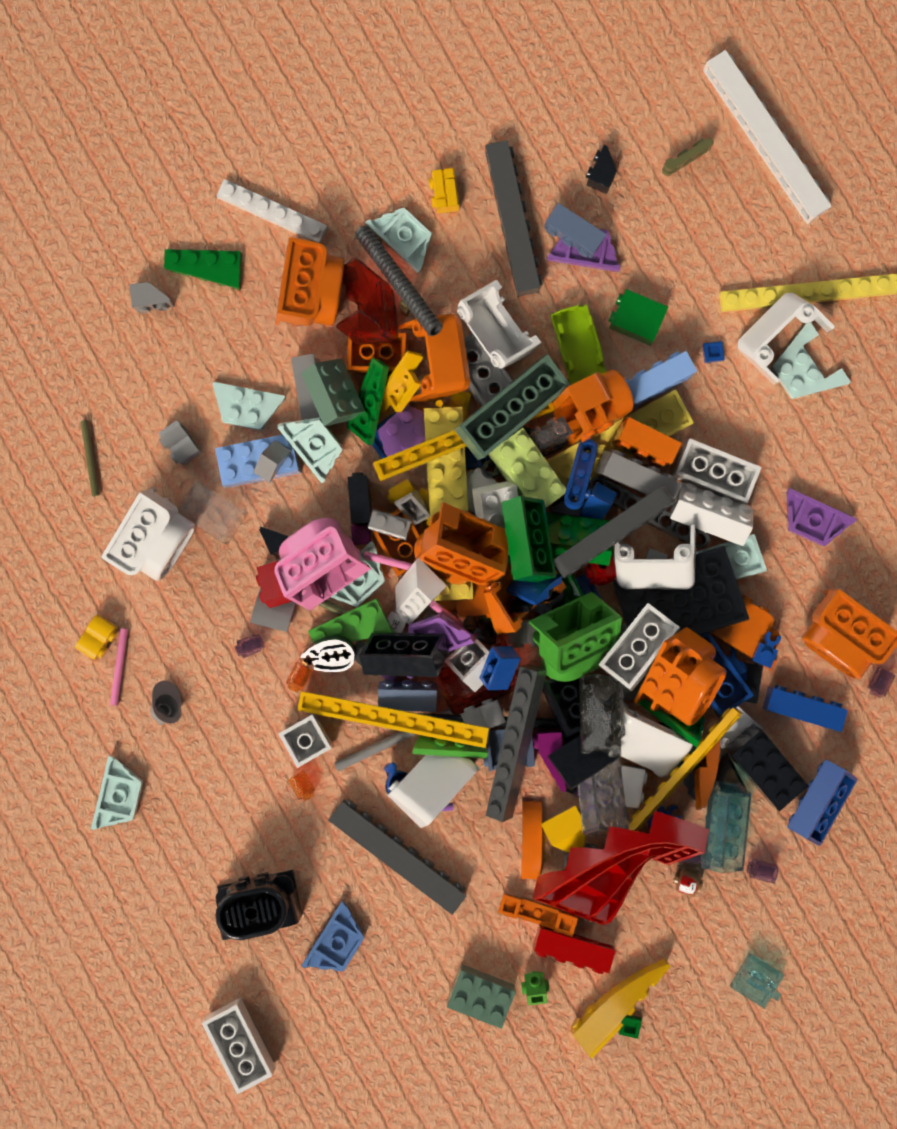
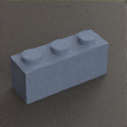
[544,203,606,259]
[378,679,437,712]

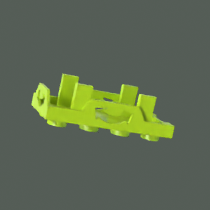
[550,304,606,385]

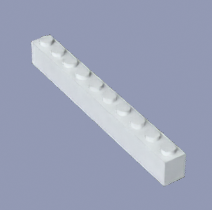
[703,50,832,225]

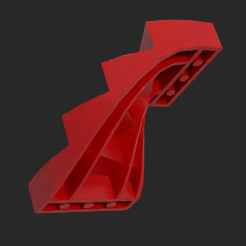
[532,811,709,925]

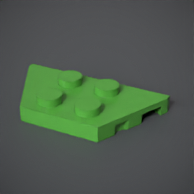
[412,735,488,758]

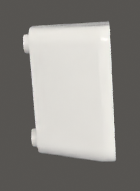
[457,280,541,369]
[603,701,693,777]
[387,755,479,828]

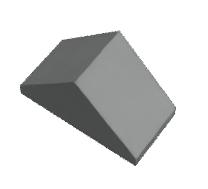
[254,440,291,483]
[395,490,430,525]

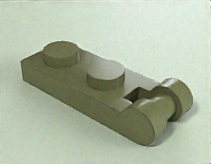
[662,137,714,176]

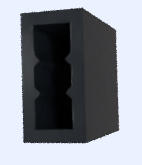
[348,472,372,526]

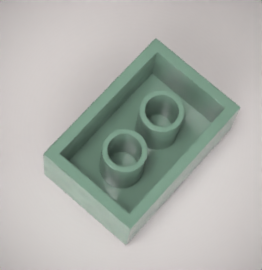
[301,358,365,426]
[447,964,516,1029]

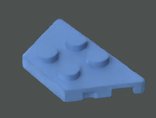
[301,901,365,972]

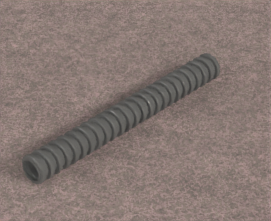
[355,226,443,336]

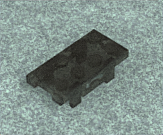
[579,674,625,758]

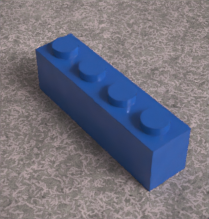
[762,685,848,732]

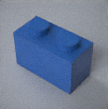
[580,482,617,520]
[479,646,521,690]

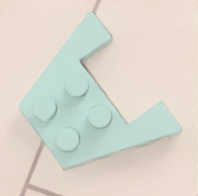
[771,322,851,399]

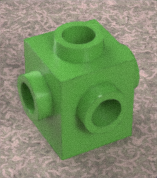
[521,971,550,1006]

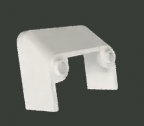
[737,293,835,385]
[614,525,696,590]

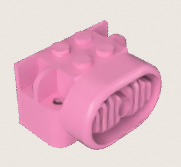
[274,518,371,610]

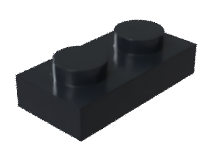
[744,663,763,704]

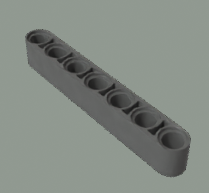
[588,476,710,549]
[554,485,676,578]

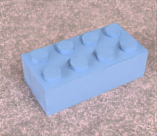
[625,351,697,409]
[215,435,301,488]

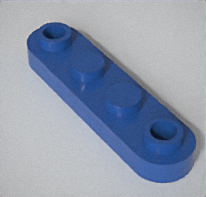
[564,439,597,510]

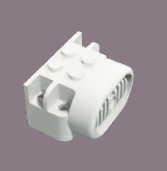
[101,486,195,581]

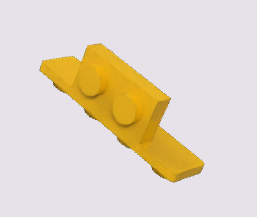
[380,351,423,413]

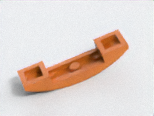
[521,801,542,879]
[498,893,578,937]

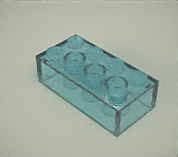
[701,789,751,873]

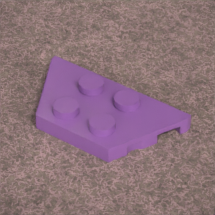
[547,229,620,272]
[377,405,425,457]
[786,488,857,546]
[408,613,476,651]

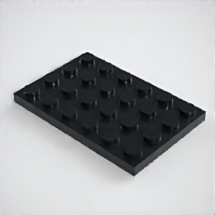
[612,546,750,635]

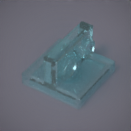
[730,953,785,1009]

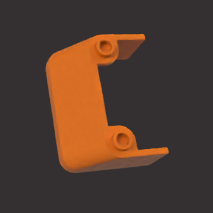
[398,314,470,402]

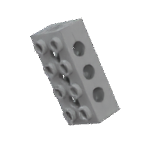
[464,333,513,407]

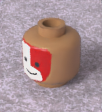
[673,868,703,897]

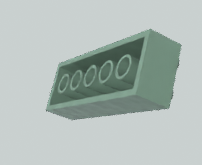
[454,354,571,460]

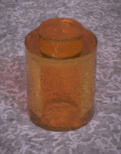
[286,662,313,693]
[287,770,316,801]

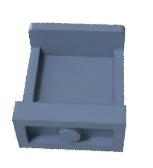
[483,729,535,771]

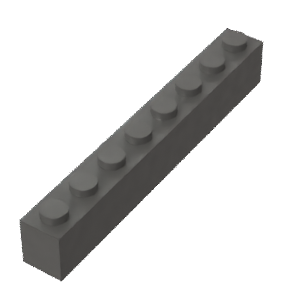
[485,140,543,297]
[486,664,546,822]
[328,799,467,915]

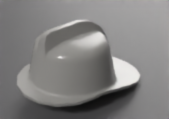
[150,681,181,725]

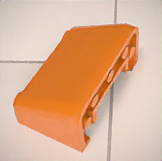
[483,569,566,634]

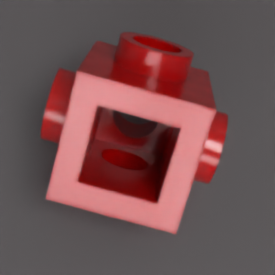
[585,557,616,586]

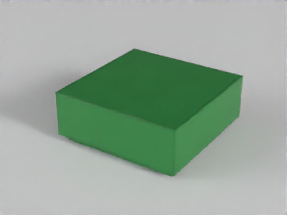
[618,1015,642,1039]

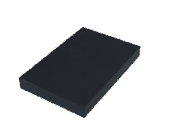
[548,725,620,790]

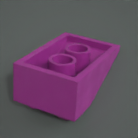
[532,729,566,792]

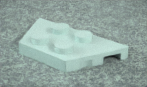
[365,208,432,274]
[213,382,286,430]
[277,417,343,483]
[331,541,386,607]
[91,755,143,830]

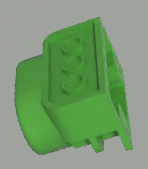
[529,592,622,682]

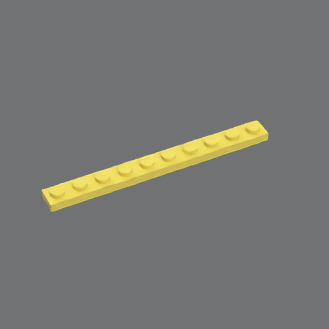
[719,274,897,312]

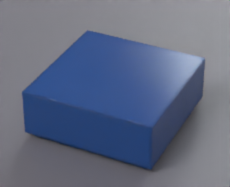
[702,341,725,363]

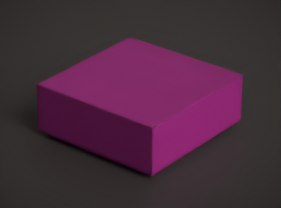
[351,525,371,545]

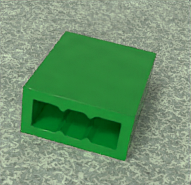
[608,289,668,346]

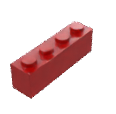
[533,925,616,974]

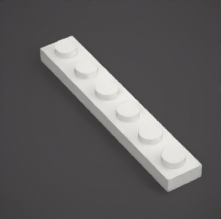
[216,179,328,243]

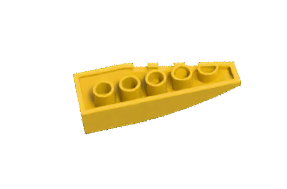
[571,958,671,1059]

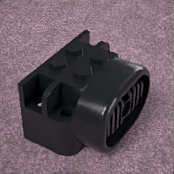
[215,869,302,940]

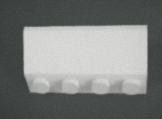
[395,558,447,625]

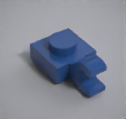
[723,647,748,681]

